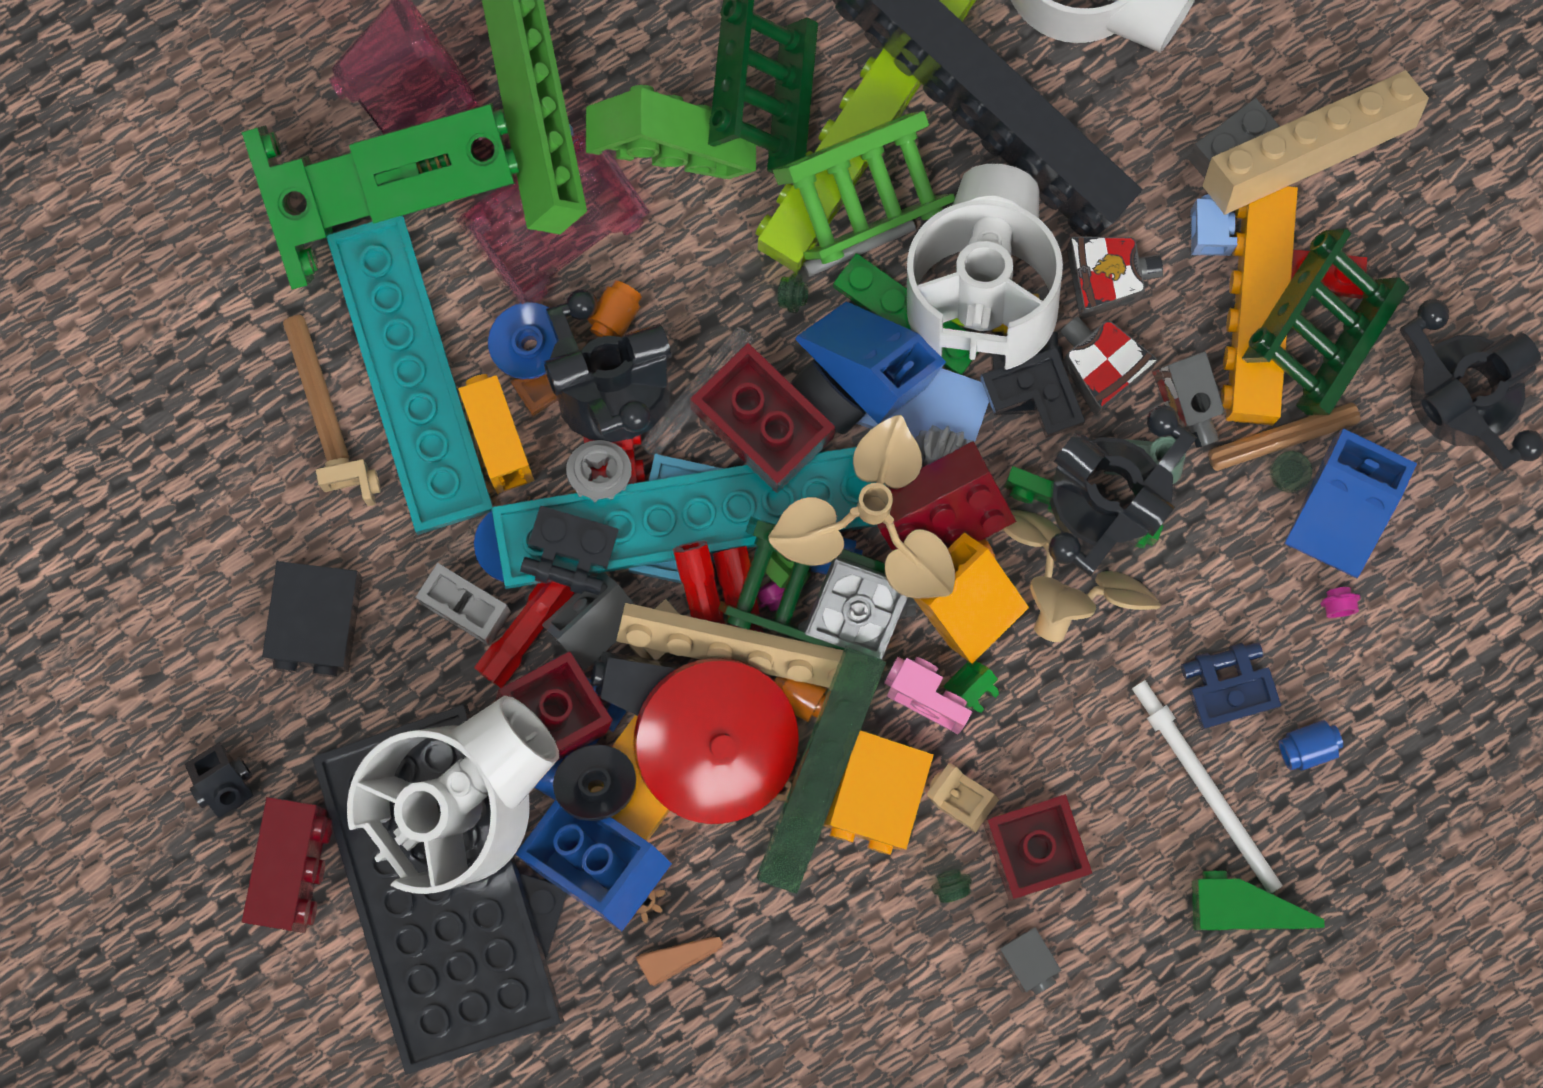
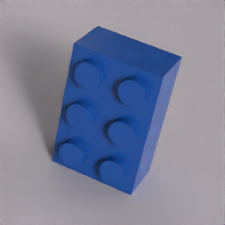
[515,800,672,931]

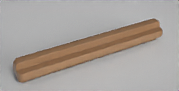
[283,315,349,461]
[1208,403,1361,471]

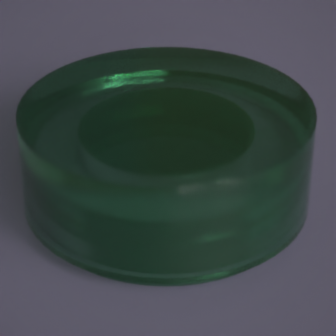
[1270,451,1312,493]

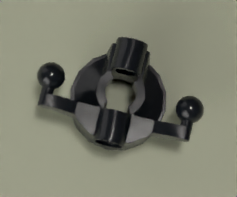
[544,289,671,442]
[1400,299,1543,471]
[1048,405,1197,576]

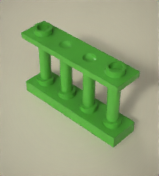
[773,111,955,264]

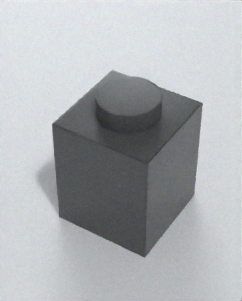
[996,927,1062,995]

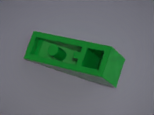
[1192,871,1325,931]

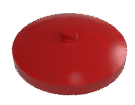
[633,658,799,824]

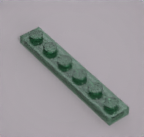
[756,646,886,894]

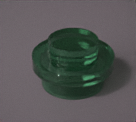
[778,273,808,313]
[931,869,972,903]

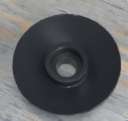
[553,745,636,821]

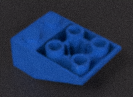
[795,302,946,424]
[1284,428,1417,579]

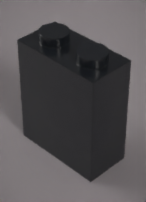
[262,561,363,677]

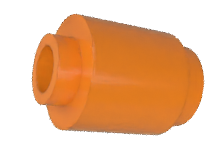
[588,280,642,338]
[774,676,831,722]

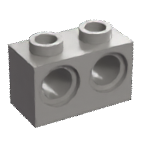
[416,563,511,646]

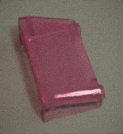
[329,0,485,144]
[457,131,650,304]

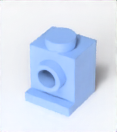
[1191,194,1237,256]

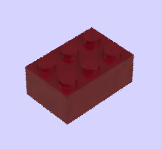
[690,343,835,493]
[877,441,1017,551]
[241,797,333,933]

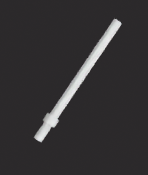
[1132,680,1283,893]

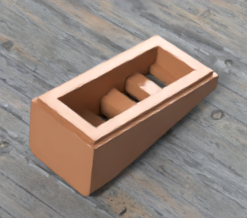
[635,937,724,987]

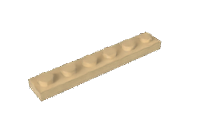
[616,603,867,693]

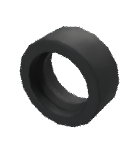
[791,360,866,434]

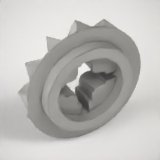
[566,440,632,502]

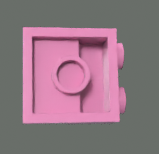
[884,657,972,734]

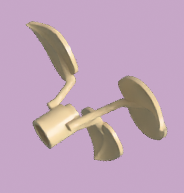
[768,415,955,599]
[1003,510,1161,642]

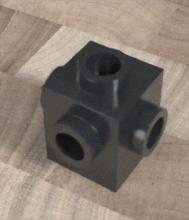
[185,742,254,818]

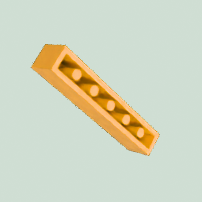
[1220,186,1298,426]

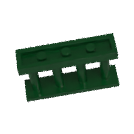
[708,0,818,174]
[1242,228,1409,415]
[718,516,885,665]

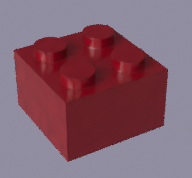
[495,651,613,761]
[983,794,1093,901]

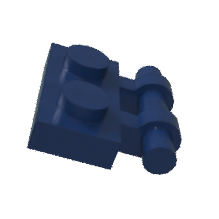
[1181,642,1281,730]

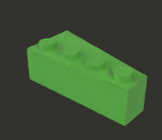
[586,85,756,179]

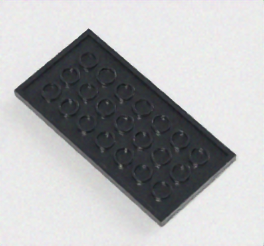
[312,704,565,1075]

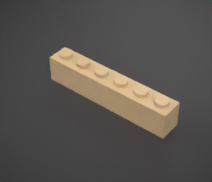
[1203,70,1429,215]

